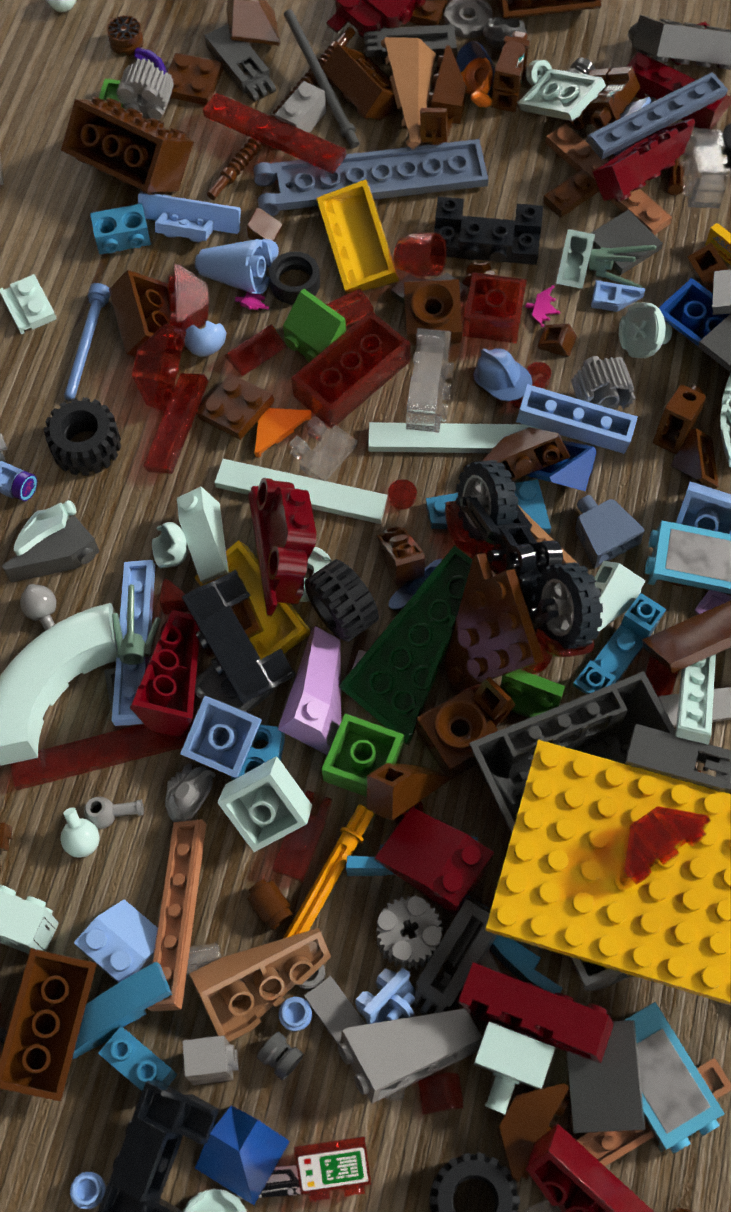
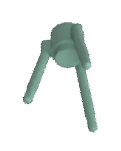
[589,245,657,288]
[112,584,161,665]

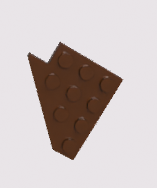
[444,553,544,693]

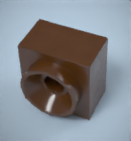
[403,279,462,346]
[416,688,498,780]

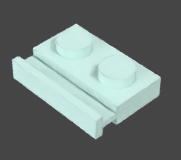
[0,274,57,334]

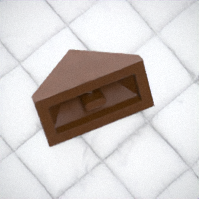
[671,428,719,489]

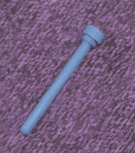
[64,283,110,401]

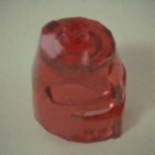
[394,233,446,276]

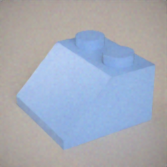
[676,481,731,534]
[180,696,262,778]
[74,899,158,983]

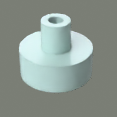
[526,60,552,86]

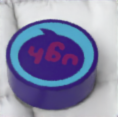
[11,471,37,501]

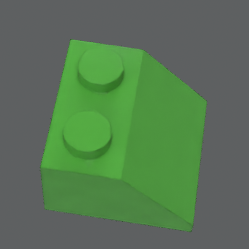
[283,289,347,371]

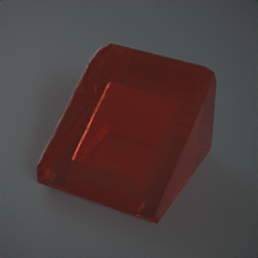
[418,1073,464,1114]

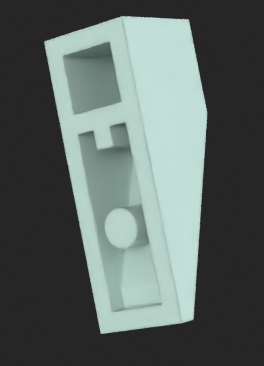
[177,486,229,584]
[594,561,645,632]

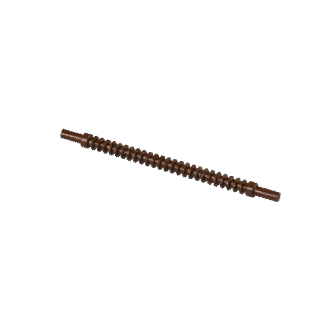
[207,27,356,200]

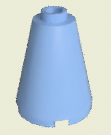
[195,239,272,294]

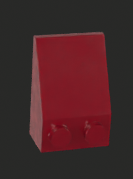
[374,807,494,916]

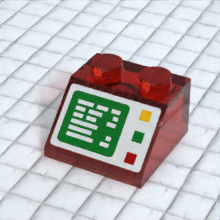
[294,1136,372,1202]

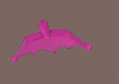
[526,285,560,328]
[235,292,269,310]

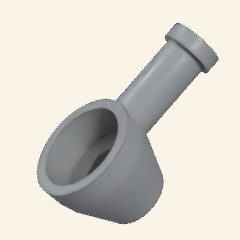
[84,797,144,829]

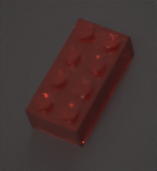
[291,311,411,429]

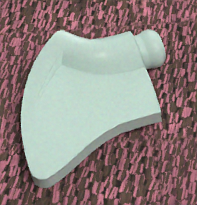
[14,500,77,556]

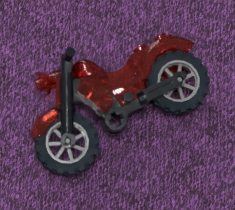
[445,460,603,674]

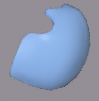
[181,321,226,357]

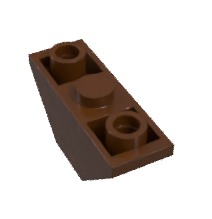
[482,427,570,481]
[377,527,425,585]
[497,1083,571,1183]

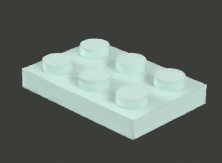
[518,69,606,121]

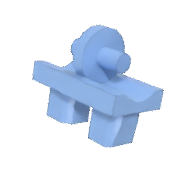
[355,967,415,1024]

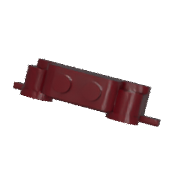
[326,0,427,38]
[248,478,317,616]

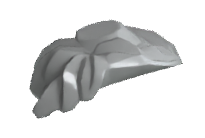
[165,763,216,822]

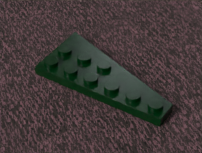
[338,545,473,746]

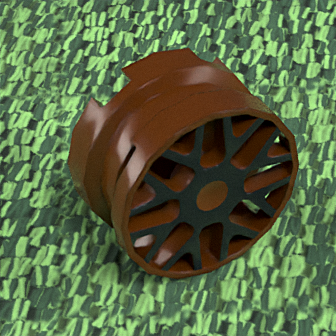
[107,15,144,56]

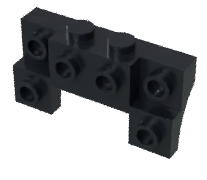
[432,196,543,265]
[182,569,296,705]
[98,1080,219,1212]

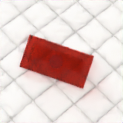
[224,324,286,376]

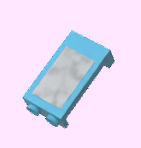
[645,520,731,594]
[623,1002,725,1154]

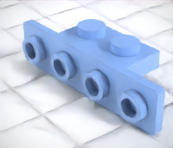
[138,191,241,242]

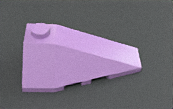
[278,626,341,755]

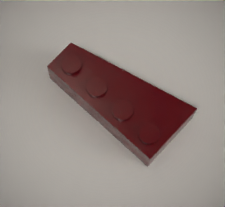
[458,962,614,1064]

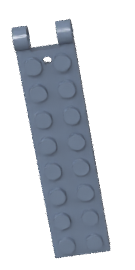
[253,139,488,216]

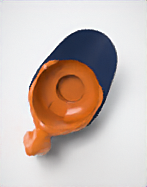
[457,41,496,108]

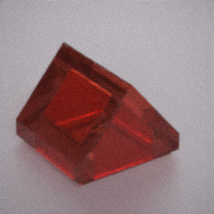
[160,579,189,615]

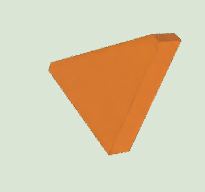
[254,408,312,457]

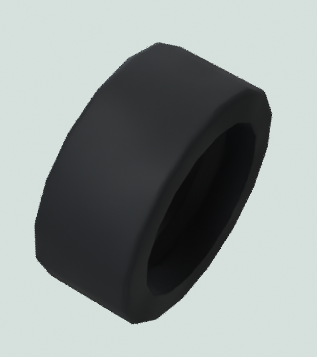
[269,252,320,304]

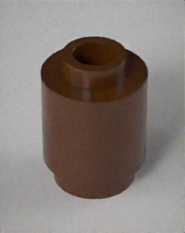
[247,879,293,930]

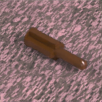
[668,157,684,195]

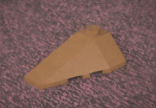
[190,928,331,1042]

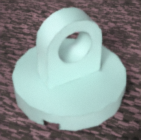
[618,302,672,358]

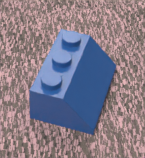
[659,278,731,346]

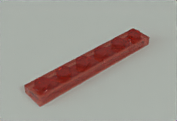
[202,92,347,174]
[10,719,194,790]

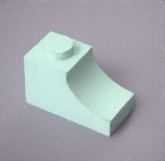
[556,229,595,289]

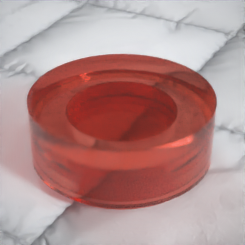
[388,479,417,509]

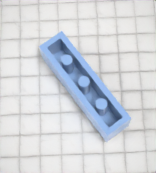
[516,384,638,454]

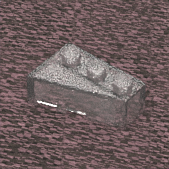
[683,129,730,208]
[406,328,454,433]

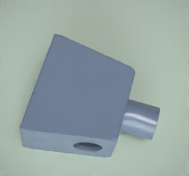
[575,495,645,569]

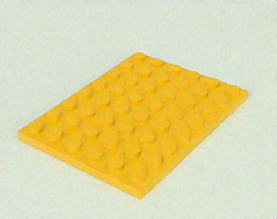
[485,740,731,1005]

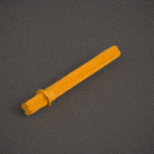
[283,804,374,939]

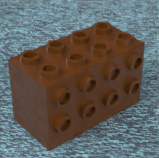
[61,97,194,195]

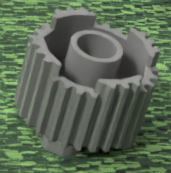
[117,58,174,120]
[571,356,635,409]
[376,896,443,970]

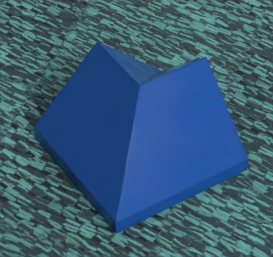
[525,441,597,491]
[195,1105,290,1205]

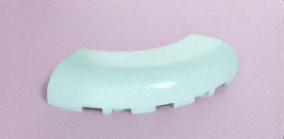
[0,603,117,766]

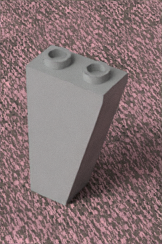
[338,1009,483,1104]

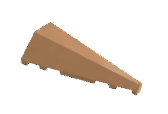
[381,37,436,150]

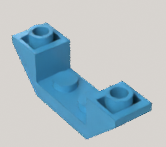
[573,593,666,694]

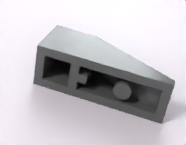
[2,515,100,582]

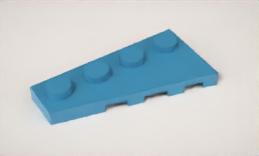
[426,479,551,534]

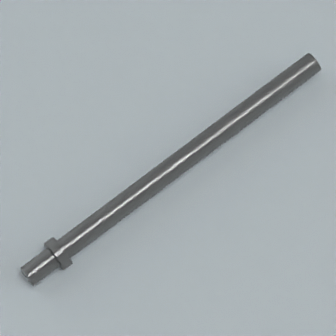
[284,9,360,148]

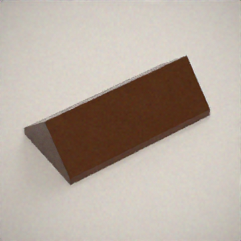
[0,948,97,1102]

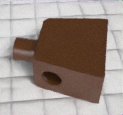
[652,385,706,455]

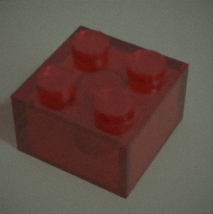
[463,272,527,344]

